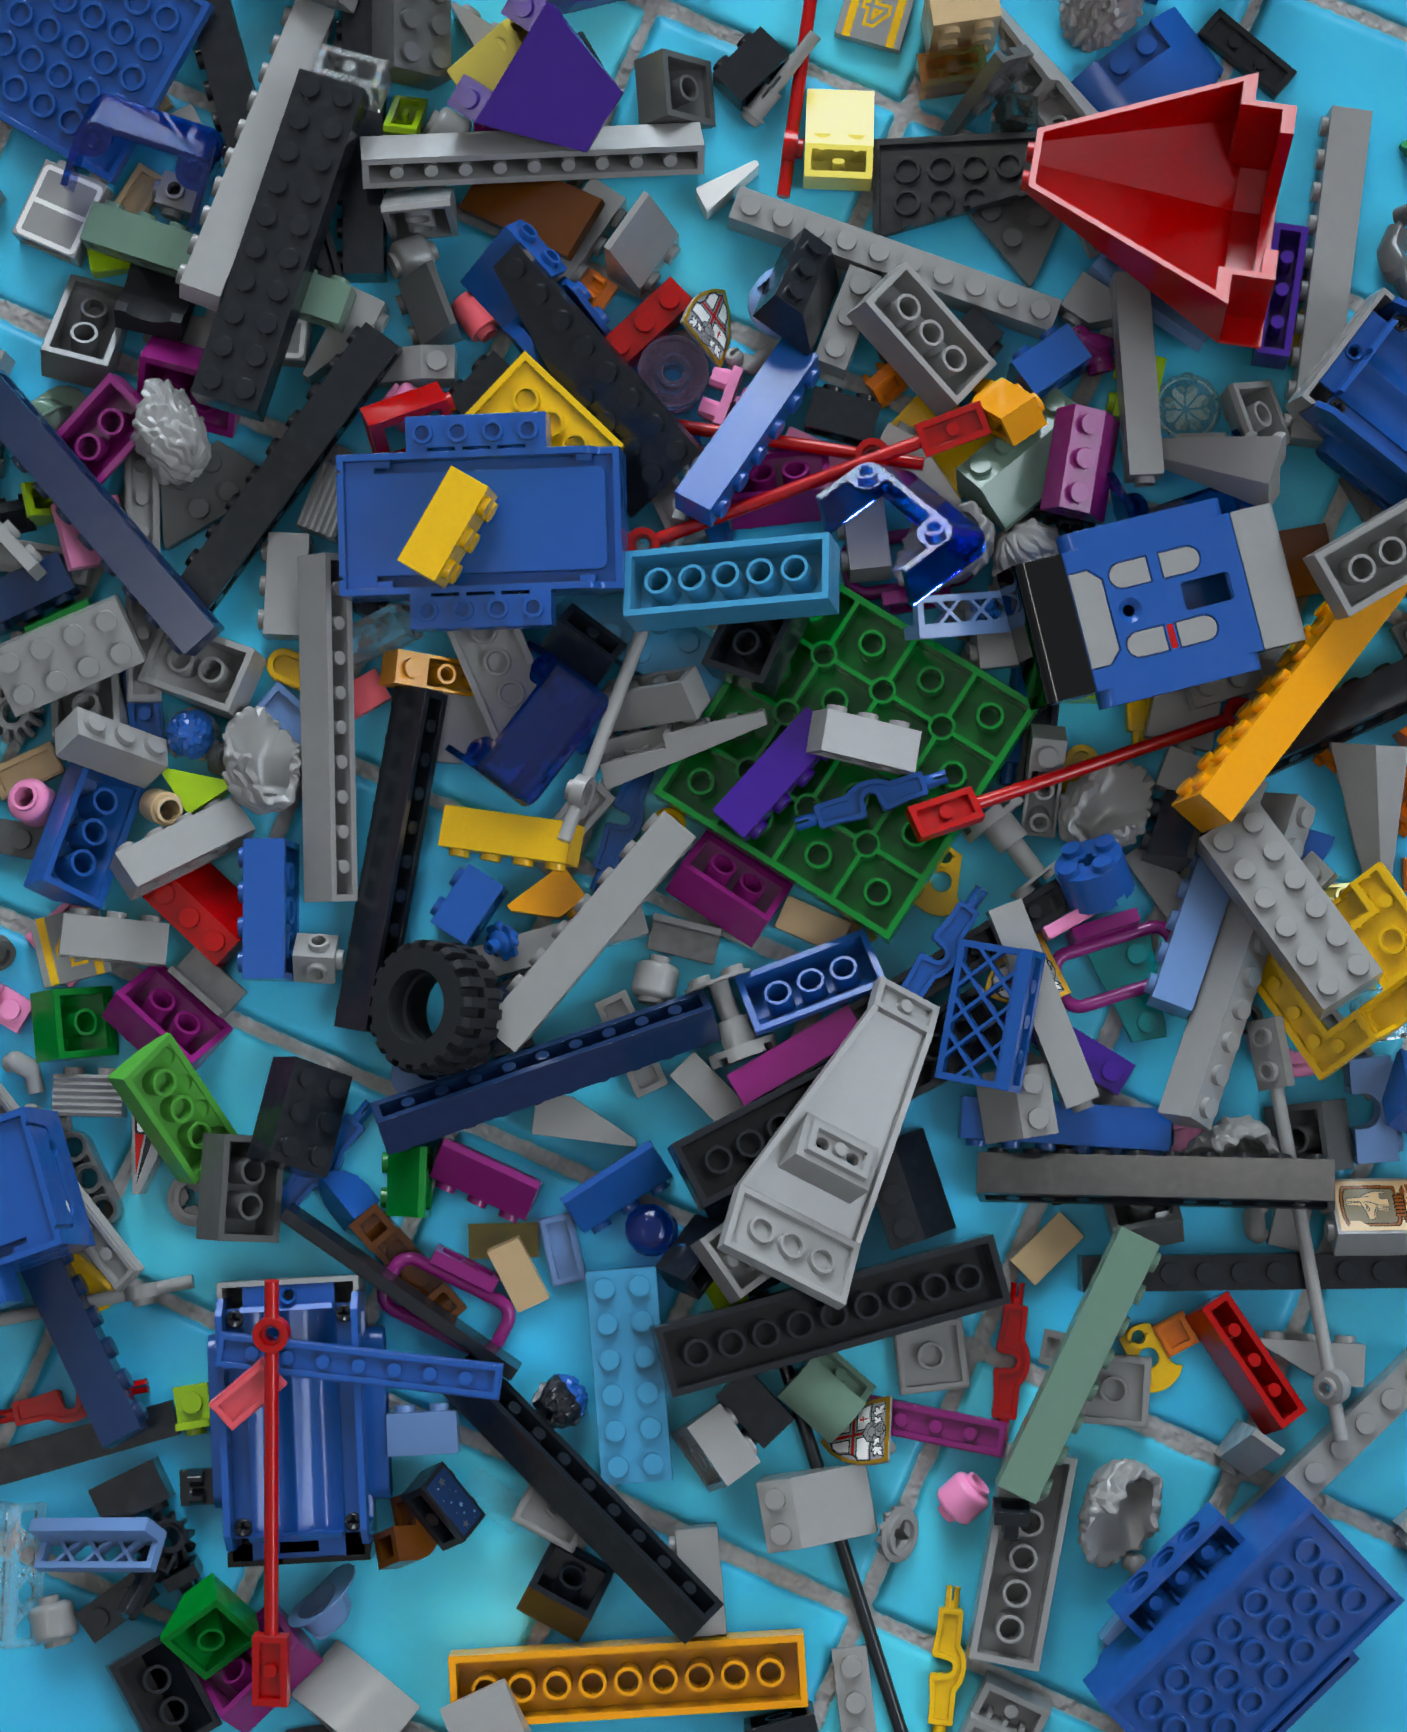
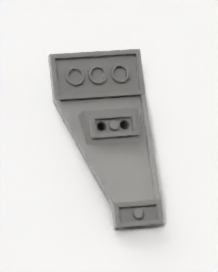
[717,976,940,1310]

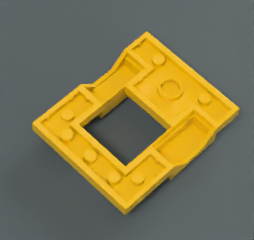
[1257,862,1407,1080]

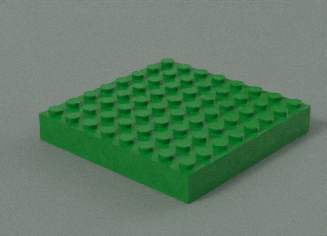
[653,583,1038,944]

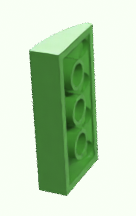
[107,1032,238,1185]

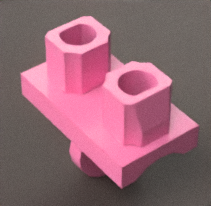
[697,365,747,425]

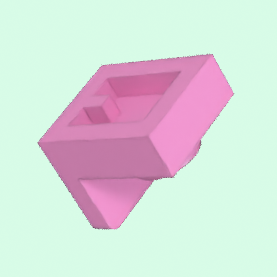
[0,983,32,1034]

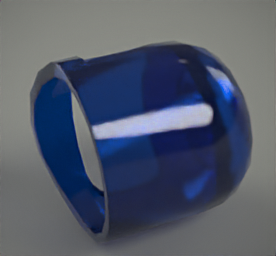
[625,1204,679,1257]

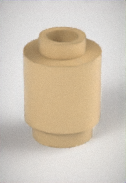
[139,788,183,826]

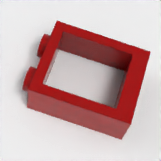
[359,381,456,453]

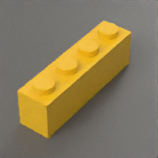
[438,805,585,872]

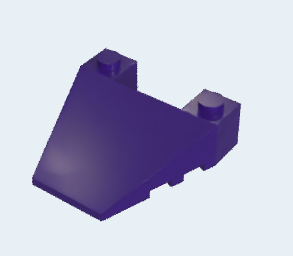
[446,0,623,153]

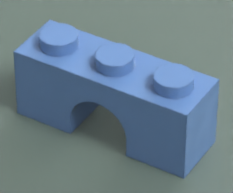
[1342,1053,1404,1164]

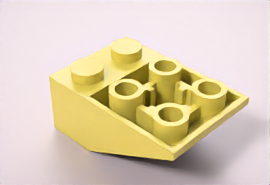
[447,18,528,128]
[803,88,874,192]

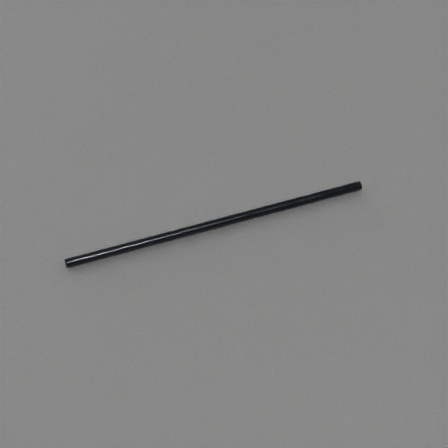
[755,1290,908,1732]

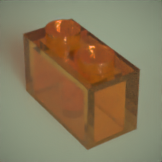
[914,44,987,101]

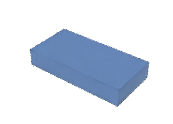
[256,682,301,745]
[538,1212,586,1287]

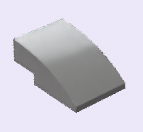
[690,1221,772,1305]
[290,1639,420,1732]
[958,1670,1051,1732]

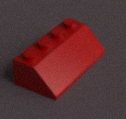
[142,826,243,968]

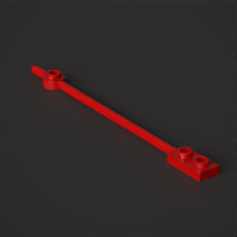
[776,0,817,199]
[628,400,992,551]
[678,419,925,475]
[905,697,1249,843]
[252,1279,291,1708]

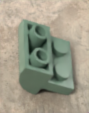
[777,1352,876,1443]

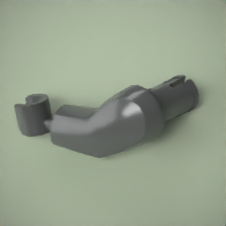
[1376,204,1407,300]

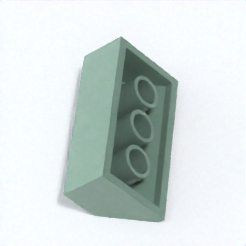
[956,387,1075,532]

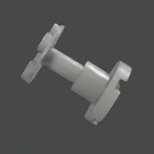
[961,796,1057,899]
[684,962,777,1070]

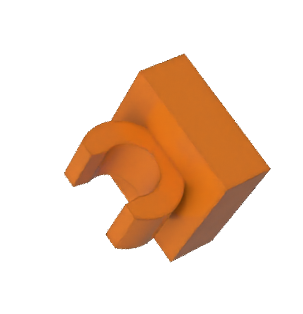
[581,267,619,311]
[862,362,908,409]

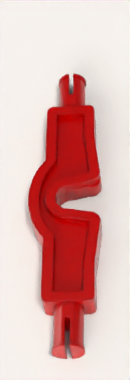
[991,1282,1030,1441]
[0,1378,150,1426]

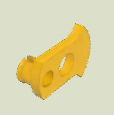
[915,847,962,916]
[1118,1323,1183,1393]

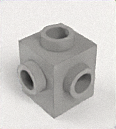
[152,169,209,223]
[292,933,345,984]

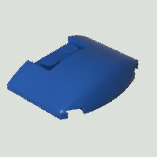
[1071,6,1224,112]

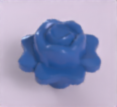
[484,921,519,962]

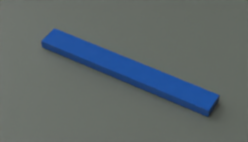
[214,1331,504,1400]

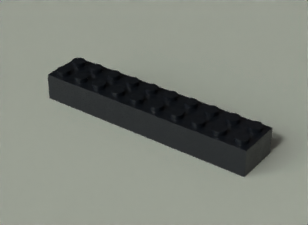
[190,68,370,422]
[667,987,1003,1211]
[650,1234,1012,1398]

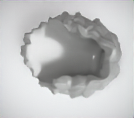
[1058,0,1144,53]
[130,378,212,486]
[892,500,996,593]
[991,518,1060,601]
[221,706,302,815]
[1057,761,1155,847]
[1181,1115,1280,1208]
[1077,1458,1163,1569]

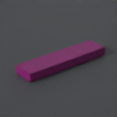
[726,1004,858,1106]
[869,1394,1008,1458]

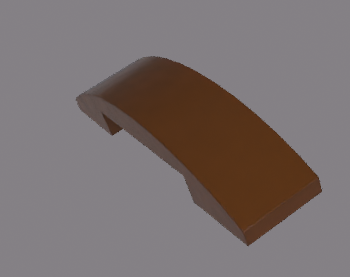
[349,1202,467,1317]

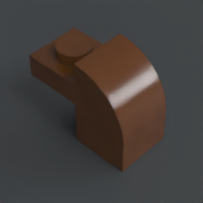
[373,1493,437,1570]

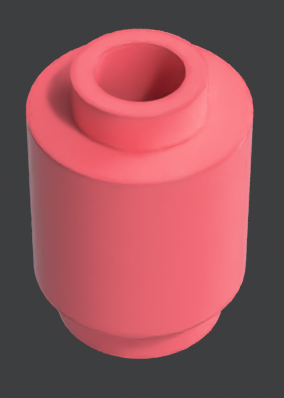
[451,291,499,343]

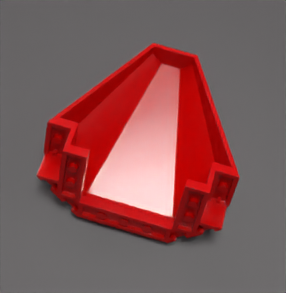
[1020,72,1297,349]

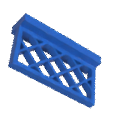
[934,939,1046,1094]

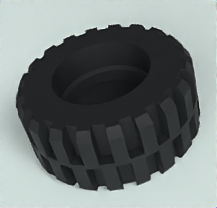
[368,939,502,1076]

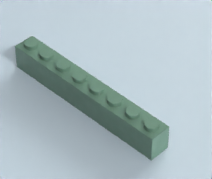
[80,200,357,333]
[995,1225,1162,1505]

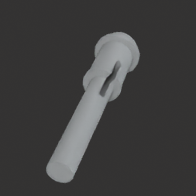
[740,30,821,128]

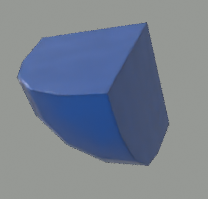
[318,1171,380,1231]

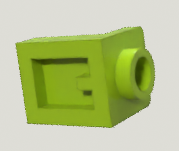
[172,1381,210,1436]

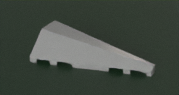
[998,7,1099,131]
[1120,431,1286,506]
[600,708,767,790]
[1329,742,1407,875]

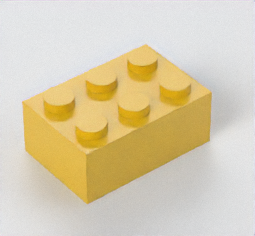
[397,465,498,589]

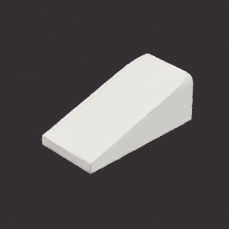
[696,160,759,220]

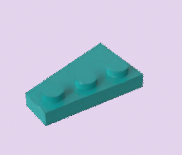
[1086,934,1167,1042]

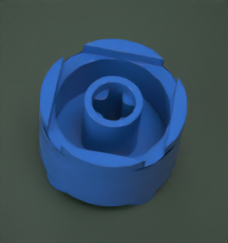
[1054,834,1135,915]

